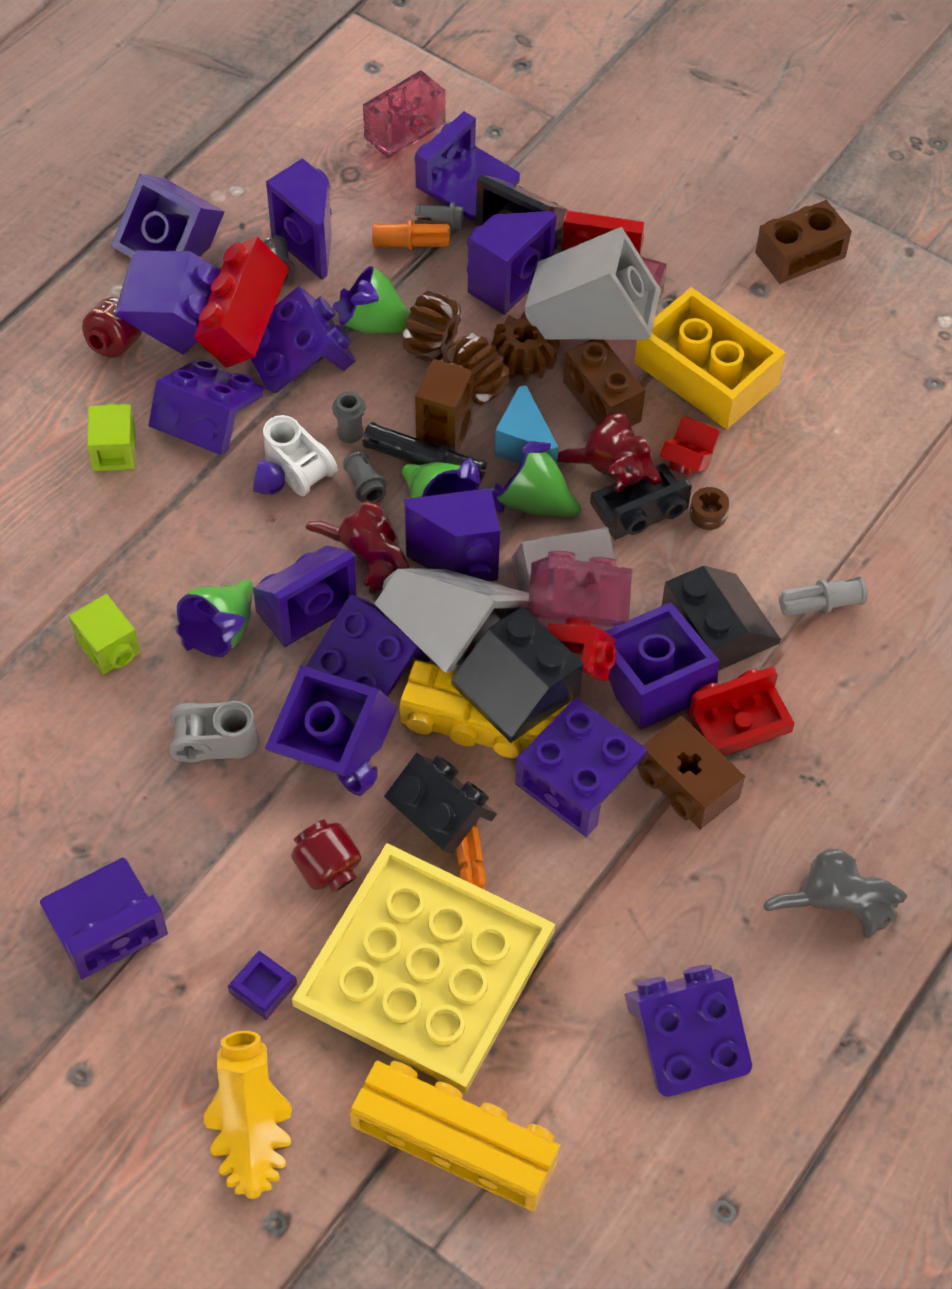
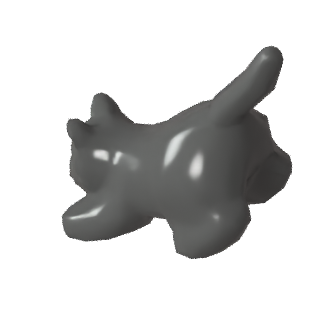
[764,849,907,938]

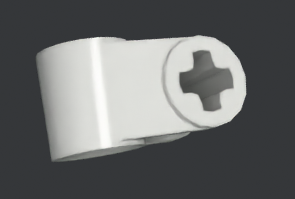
[263,415,338,496]

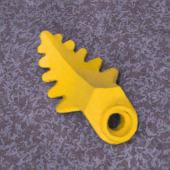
[203,1031,292,1199]

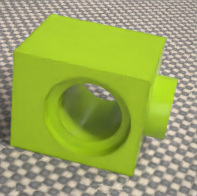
[87,403,136,471]
[69,593,140,675]

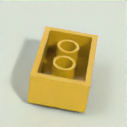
[634,287,786,430]

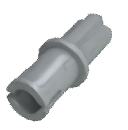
[779,576,868,616]

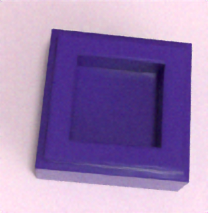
[228,951,297,1020]

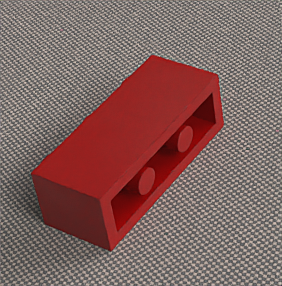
[193,236,289,368]

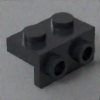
[590,463,692,540]
[384,752,497,854]

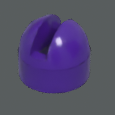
[253,459,285,495]
[337,758,378,796]

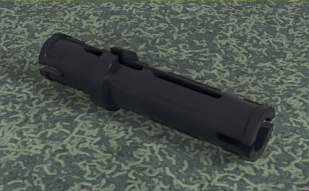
[362,422,487,487]

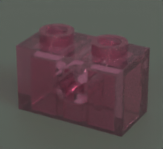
[363,70,446,159]
[528,551,632,627]

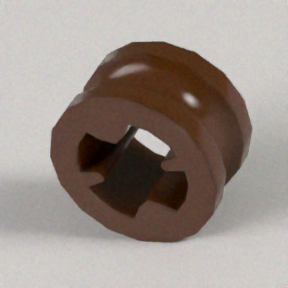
[690,487,729,530]

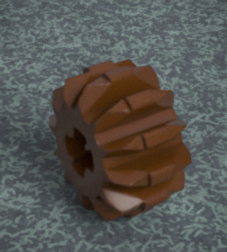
[402,290,461,362]
[491,312,560,382]
[443,332,510,406]

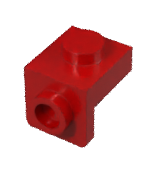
[659,416,721,476]
[547,618,616,681]

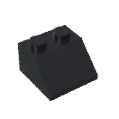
[476,175,567,250]
[661,565,781,670]
[451,606,584,743]

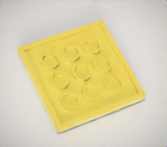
[292,843,555,1094]

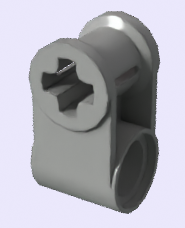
[170,701,259,763]

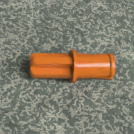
[372,220,451,251]

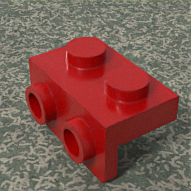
[562,210,645,257]
[688,667,795,756]

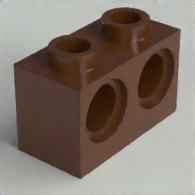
[755,200,852,284]
[563,340,646,426]
[415,359,473,452]

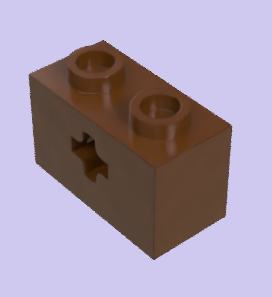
[637,715,745,830]

